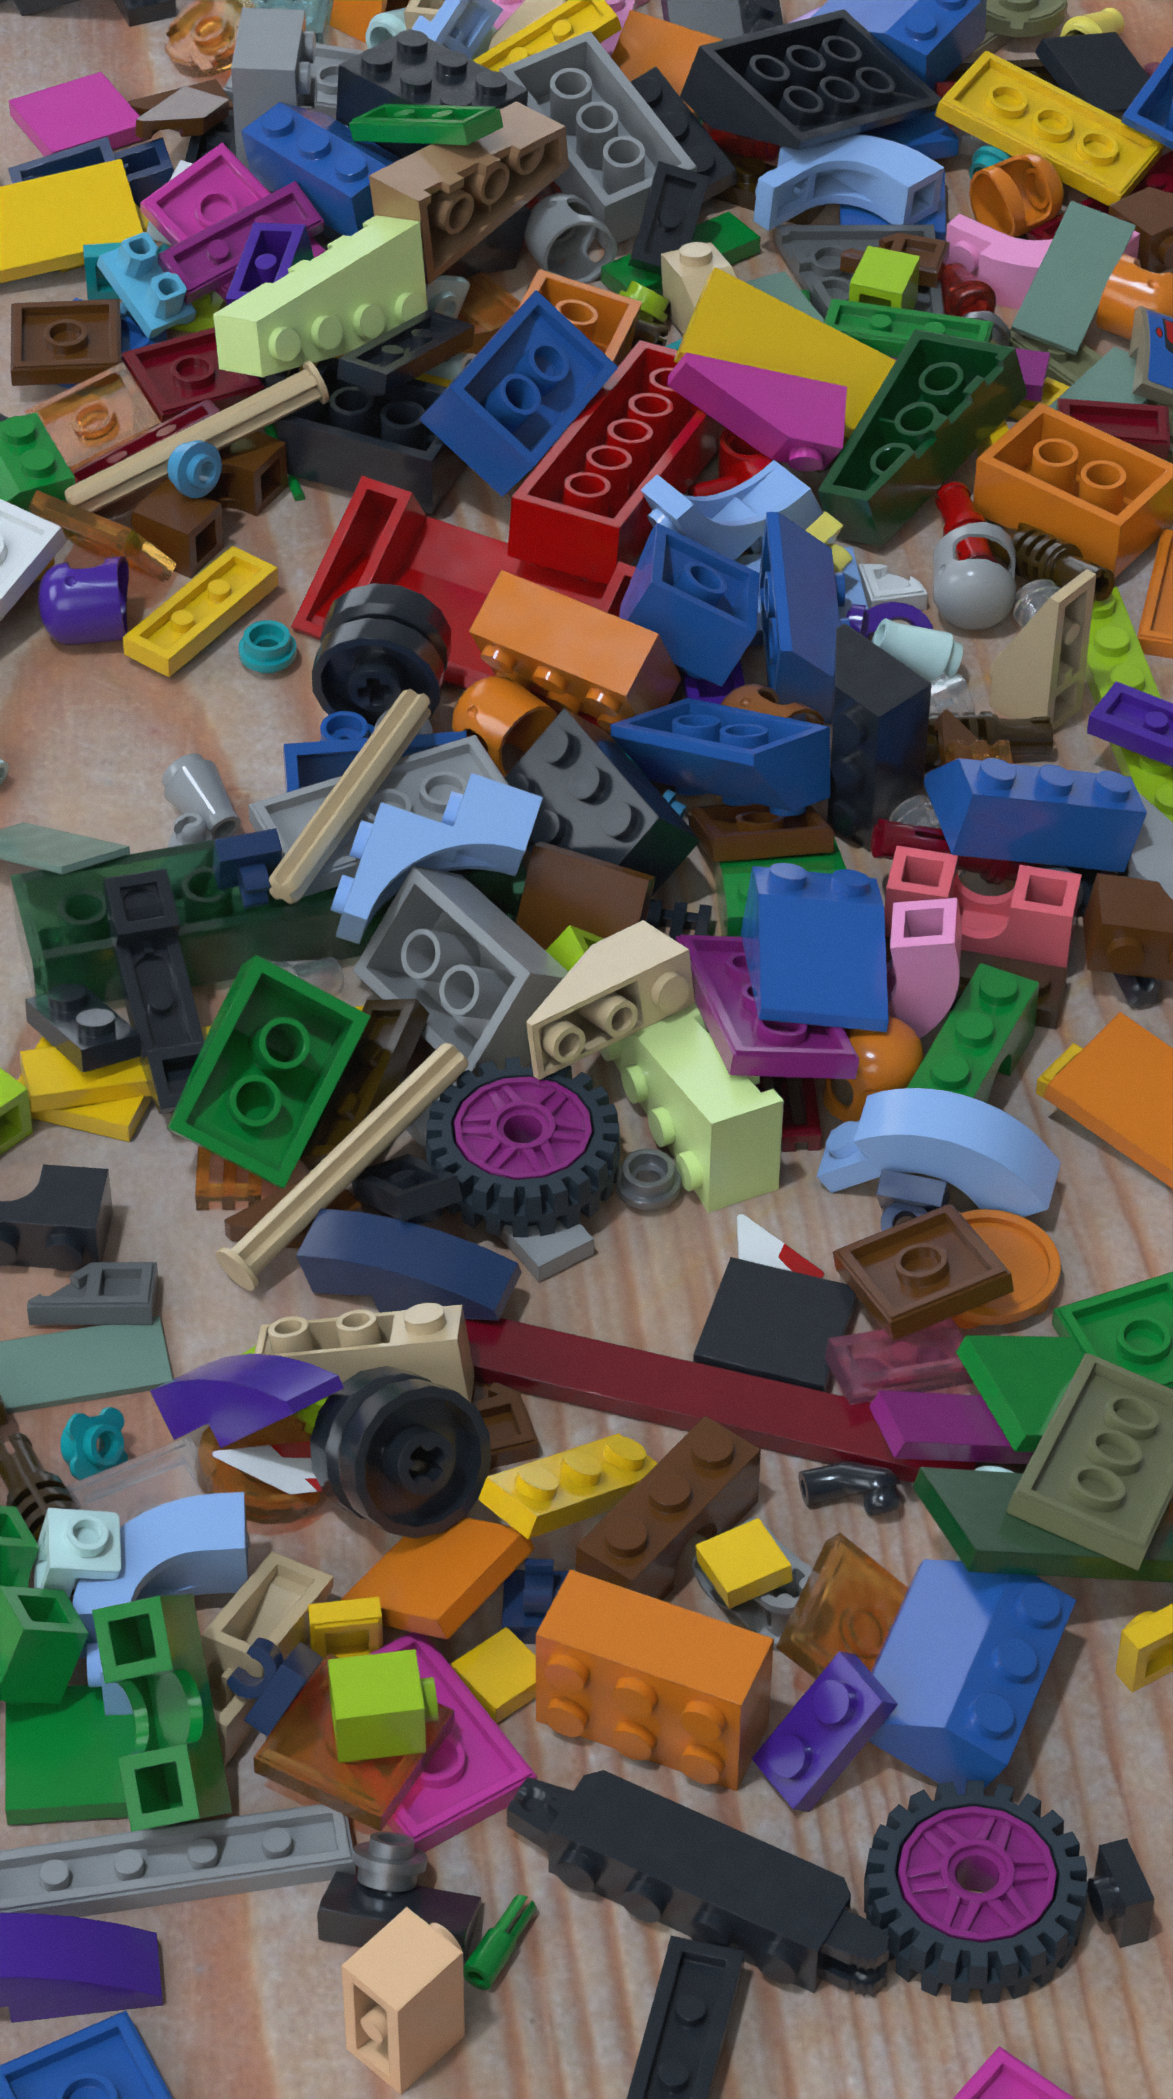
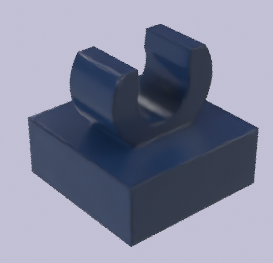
[213,828,282,909]
[876,1169,950,1231]
[502,1559,569,1644]
[226,1637,324,1737]

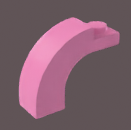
[945,214,1140,309]
[886,898,962,1039]

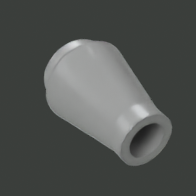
[162,753,241,842]

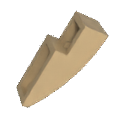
[201,1551,334,1768]

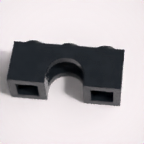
[0,1164,113,1271]

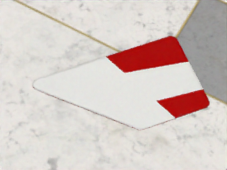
[737,1214,824,1278]
[212,1441,323,1495]

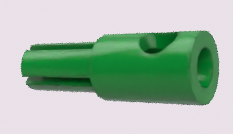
[463,1895,537,1990]

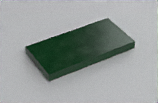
[913,1467,1173,1583]

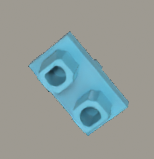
[97,232,196,339]

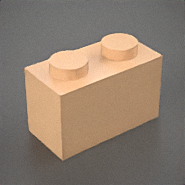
[341,1907,465,2095]

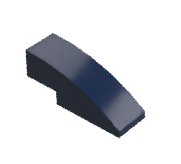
[8,137,174,208]
[296,1208,522,1320]

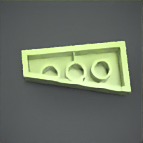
[213,215,428,377]
[599,1004,784,1213]

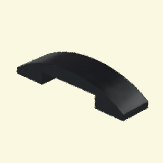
[103,868,205,1114]

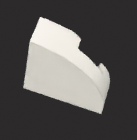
[858,564,928,610]

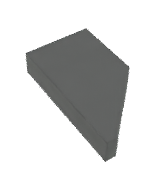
[27,1262,159,1325]

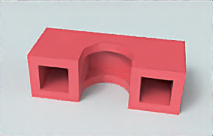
[884,846,1082,968]

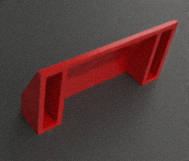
[291,476,636,733]

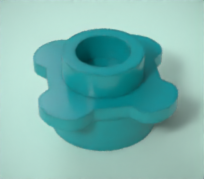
[60,1407,128,1482]

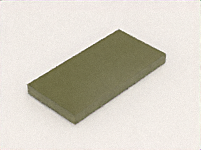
[1006,1353,1173,1570]

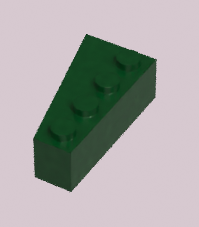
[818,329,1028,547]

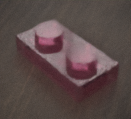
[825,1318,974,1405]

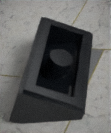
[317,1871,481,1966]

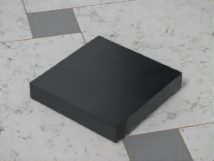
[1034,32,1150,120]
[693,1257,858,1392]

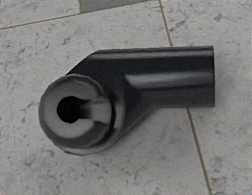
[798,1461,902,1516]

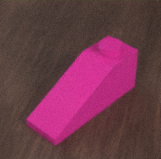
[667,352,847,472]

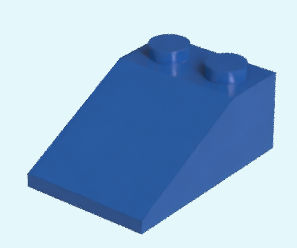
[810,0,987,91]
[419,290,619,497]
[741,863,889,1032]

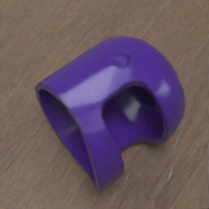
[38,556,129,645]

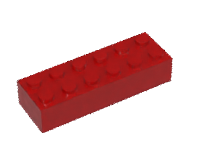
[507,340,727,585]

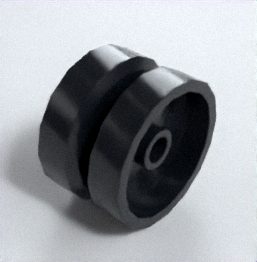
[312,583,452,727]
[310,1366,492,1539]

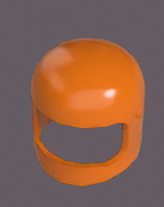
[969,153,1064,238]
[1096,254,1173,341]
[452,676,558,778]
[823,1015,924,1122]

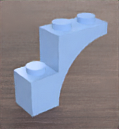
[641,460,823,561]
[330,773,543,944]

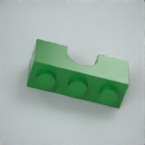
[907,963,1040,1104]
[0,1505,89,1705]
[92,1594,232,1832]

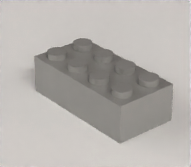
[499,31,697,249]

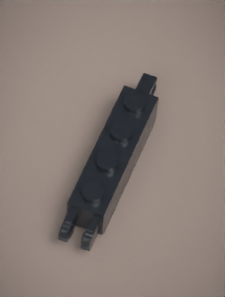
[507,1770,890,1997]

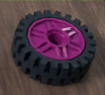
[426,1057,620,1238]
[864,1780,1088,2004]

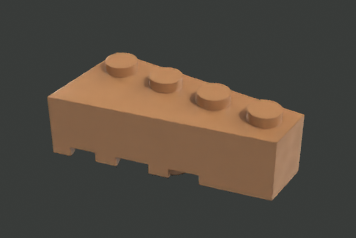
[369,101,569,285]

